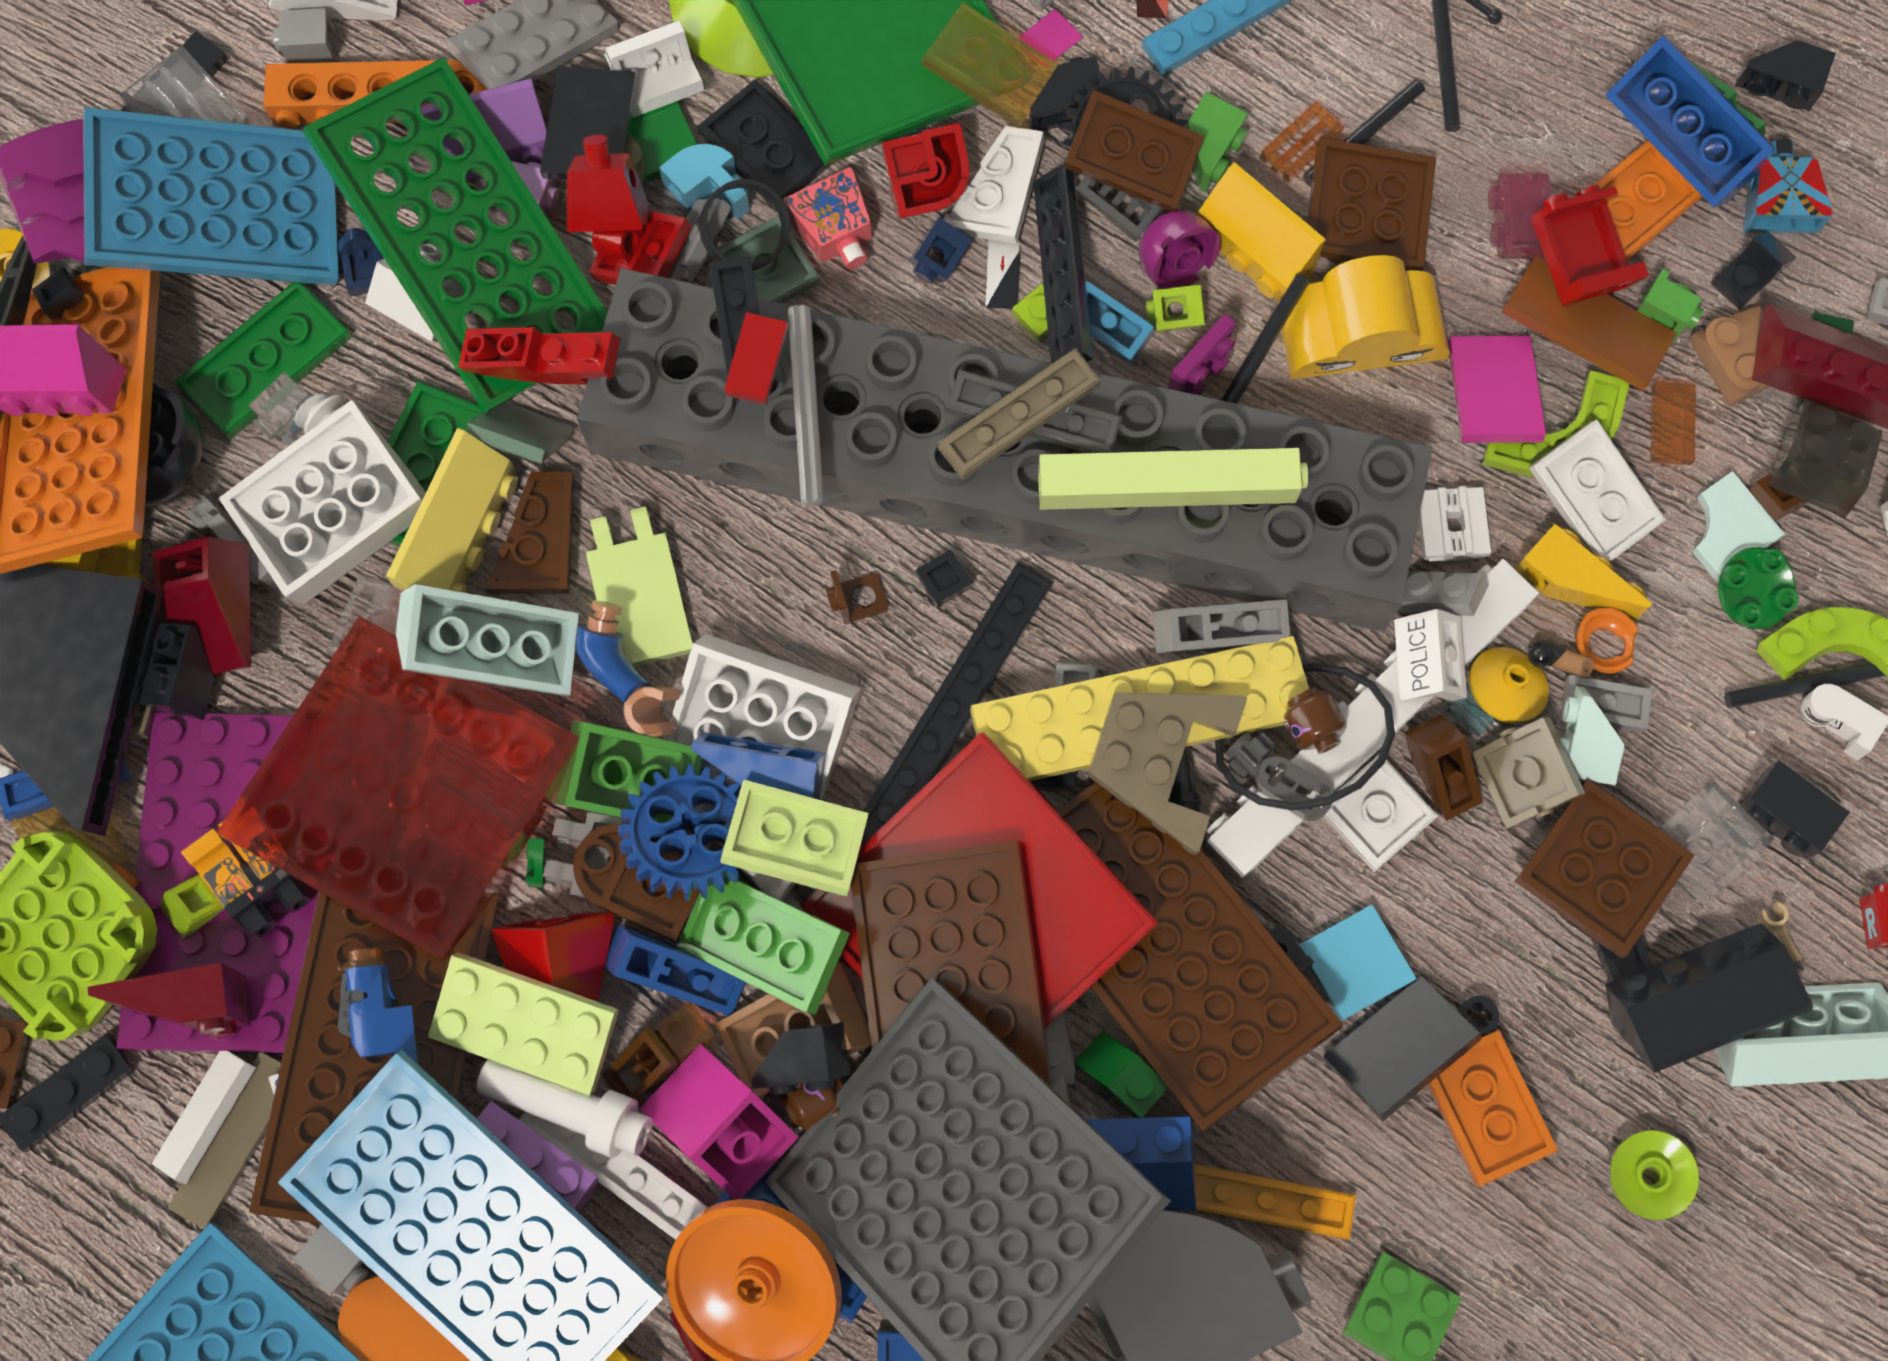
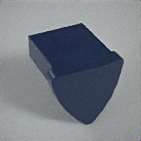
[337,228,384,297]

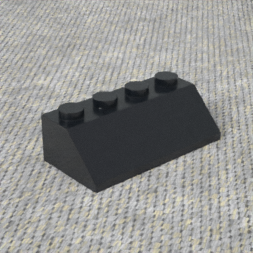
[1605,923,1813,1073]

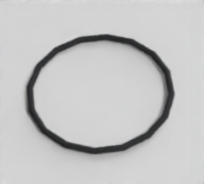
[1215,663,1395,811]

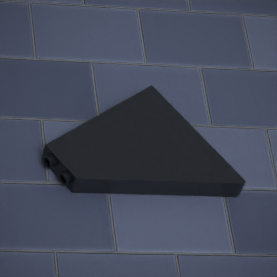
[0,565,164,836]

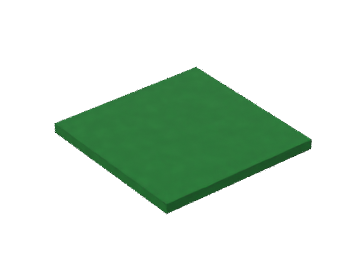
[732,0,1030,166]

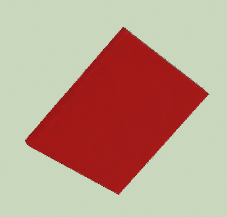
[800,732,1160,1030]

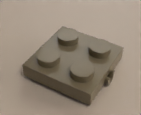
[1472,716,1585,829]

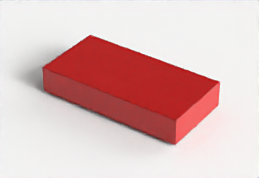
[724,312,788,405]

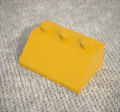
[1197,162,1325,301]

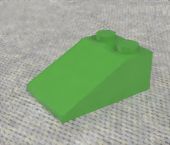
[554,721,703,831]

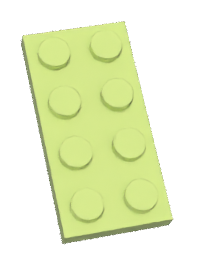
[428,952,619,1096]

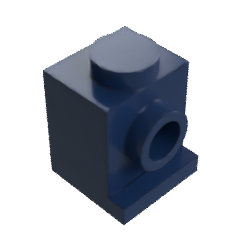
[909,217,972,284]

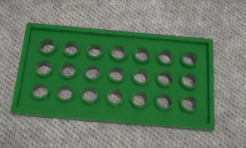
[303,57,607,414]

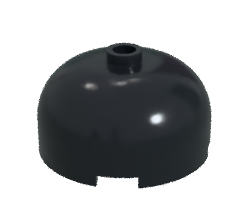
[145,383,203,507]

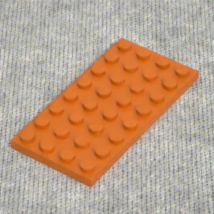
[0,267,160,574]

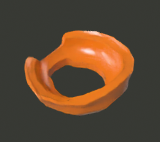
[1575,607,1639,674]

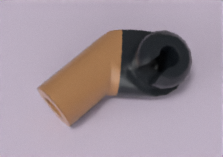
[1528,639,1594,678]

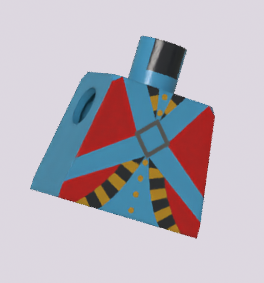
[1743,139,1832,233]

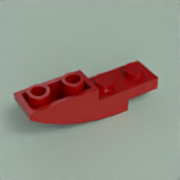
[458,327,621,385]

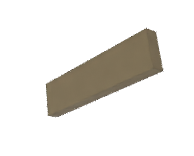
[938,348,1101,480]
[168,1052,281,1229]

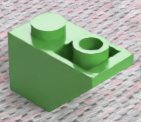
[1186,92,1249,193]

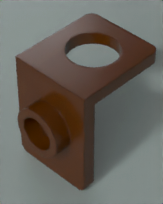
[826,570,888,624]

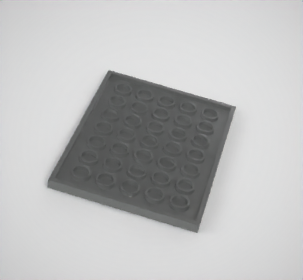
[765,978,1171,1361]

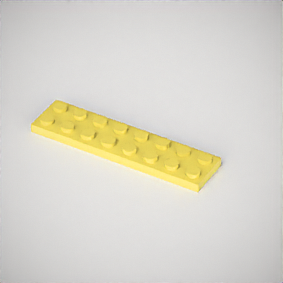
[970,636,1309,781]

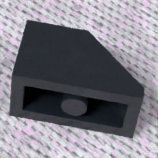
[1029,56,1100,131]

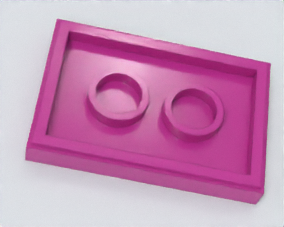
[1448,336,1546,443]

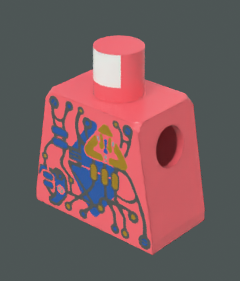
[783,166,872,270]

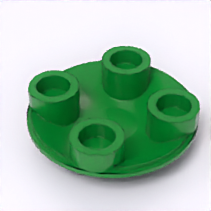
[1718,547,1799,629]

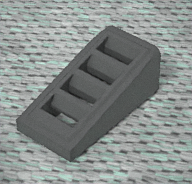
[1075,177,1162,242]

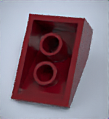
[87,963,251,1039]

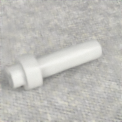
[477,1059,653,1158]

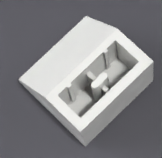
[365,244,463,342]

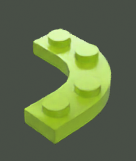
[1481,370,1629,478]
[1756,607,1888,680]

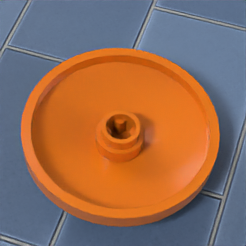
[666,1199,842,1361]

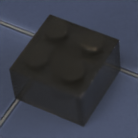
[1768,399,1883,518]

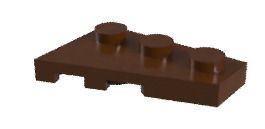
[484,471,574,594]

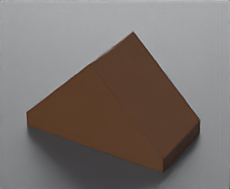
[602,1027,680,1102]

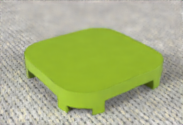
[0,830,157,1041]

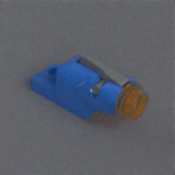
[338,948,417,1063]

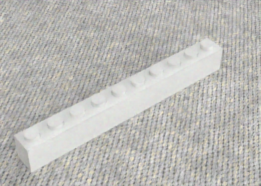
[1204,559,1539,882]

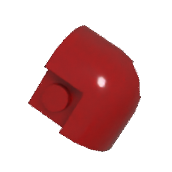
[881,123,969,219]

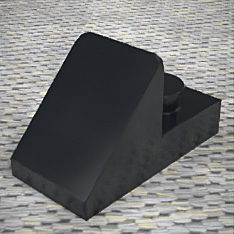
[1711,231,1796,310]

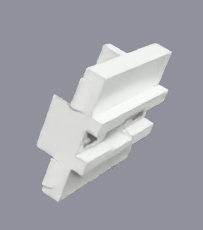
[1418,486,1491,562]

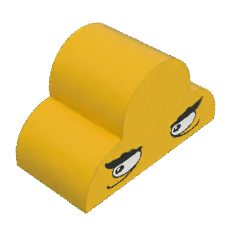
[1276,255,1450,380]

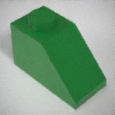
[1074,1031,1168,1118]

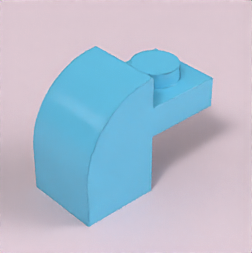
[659,144,750,220]

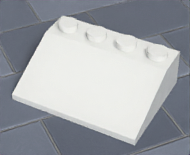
[219,400,426,604]
[665,634,862,800]

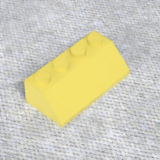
[386,428,518,594]

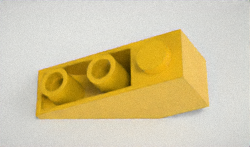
[1515,524,1653,620]

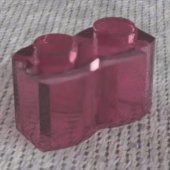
[1488,173,1551,259]

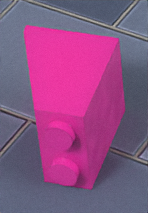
[640,1044,798,1200]

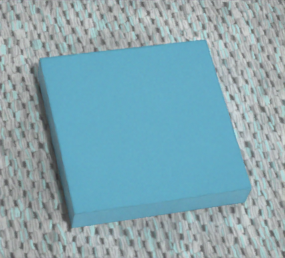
[1299,904,1417,1022]

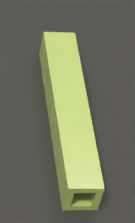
[1038,448,1308,509]

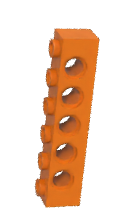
[263,60,488,128]

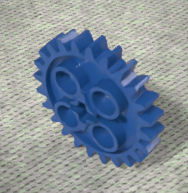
[618,764,740,901]

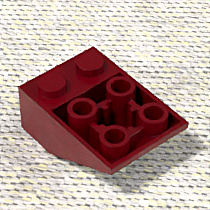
[154,537,252,676]

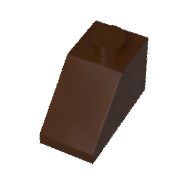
[1404,714,1483,821]

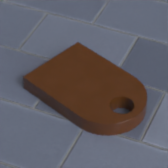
[573,824,700,943]

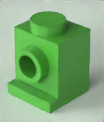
[1637,269,1704,340]

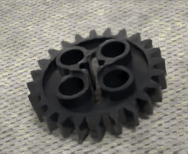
[1059,67,1188,197]

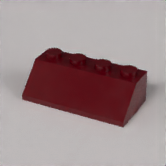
[1752,304,1888,429]

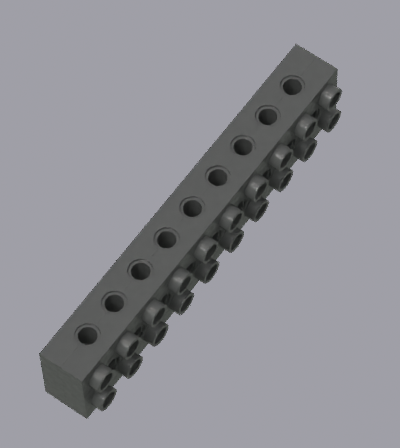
[577,268,1433,632]

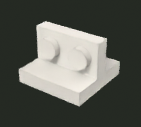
[604,21,705,118]

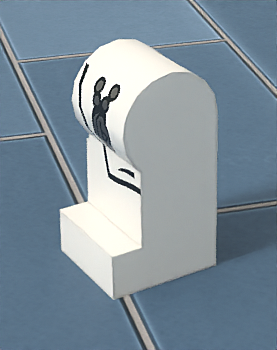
[1800,684,1888,761]

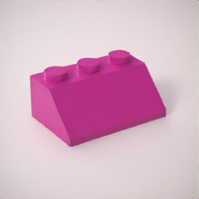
[0,324,127,416]

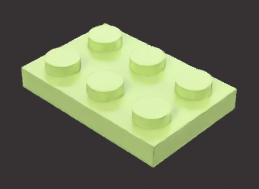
[720,780,869,897]

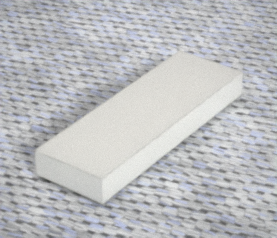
[152,1050,256,1185]

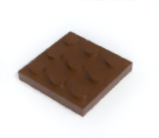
[1307,137,1436,271]
[1514,779,1695,959]

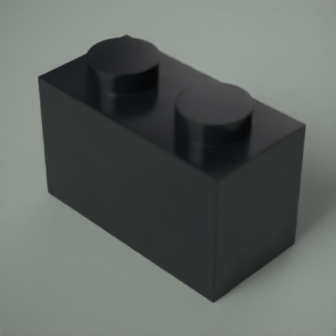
[1737,760,1850,859]

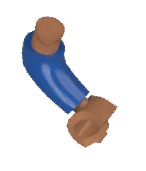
[576,600,681,737]

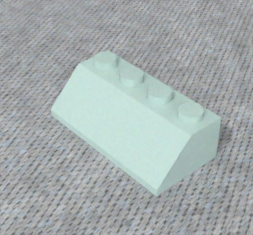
[396,584,579,696]
[1716,982,1888,1087]

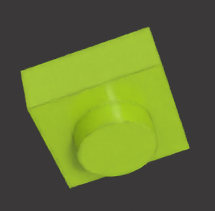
[1012,284,1048,342]

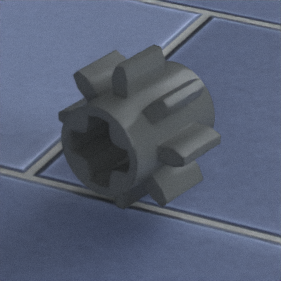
[1225,732,1277,784]

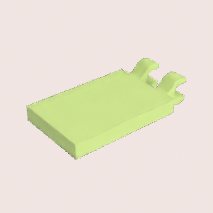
[585,506,693,667]

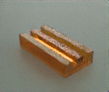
[1260,102,1344,184]

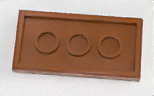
[1501,255,1677,392]

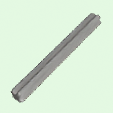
[788,305,824,507]

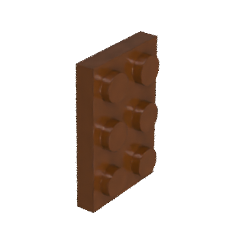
[1063,90,1204,212]

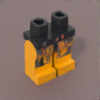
[181,802,311,938]

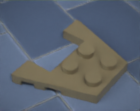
[1087,692,1247,855]

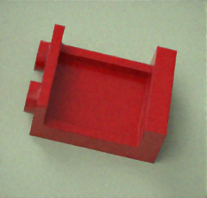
[1531,185,1649,307]

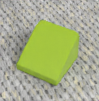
[160,875,224,938]

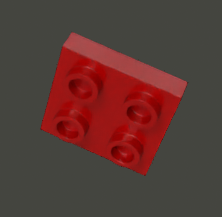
[588,211,692,285]

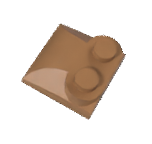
[1689,304,1770,407]

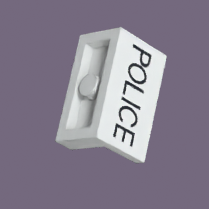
[1394,609,1467,702]

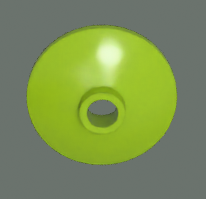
[1610,1130,1699,1220]

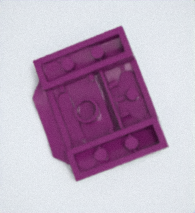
[0,119,84,265]

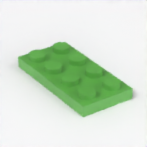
[677,877,850,1015]

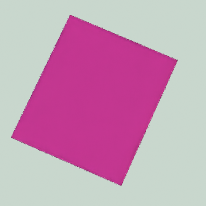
[1018,9,1083,67]

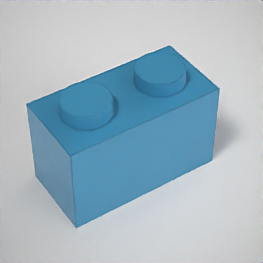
[1085,281,1155,365]

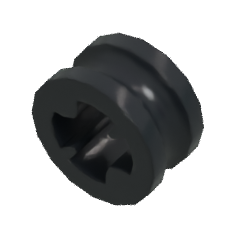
[1457,996,1499,1036]

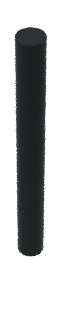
[1432,0,1461,132]
[1303,79,1425,187]
[1221,273,1310,404]
[1724,662,1886,708]

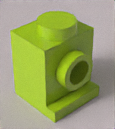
[1146,284,1206,333]

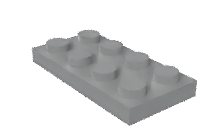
[447,0,619,89]

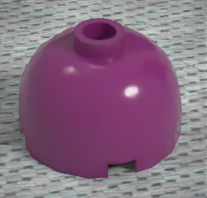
[1139,210,1220,289]

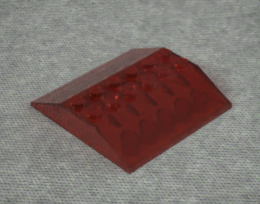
[216,616,580,961]

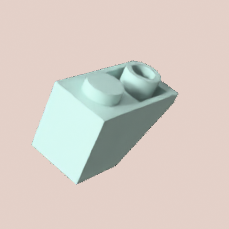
[1560,686,1625,785]

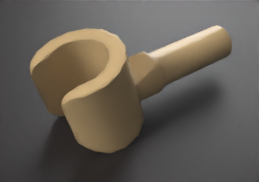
[1758,902,1802,963]

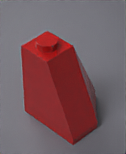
[492,912,614,1002]

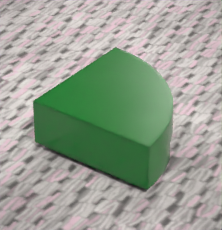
[526,838,546,888]

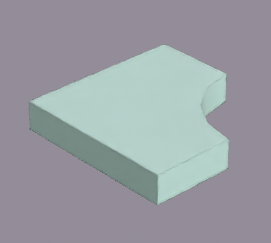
[1692,471,1785,583]

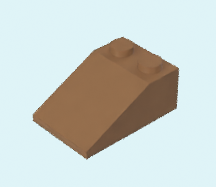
[715,963,871,1098]

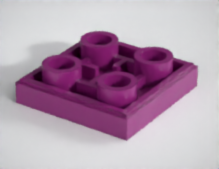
[1168,314,1236,396]

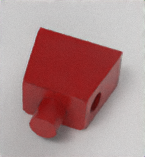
[567,135,650,232]

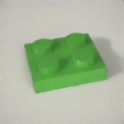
[1342,1252,1462,1361]

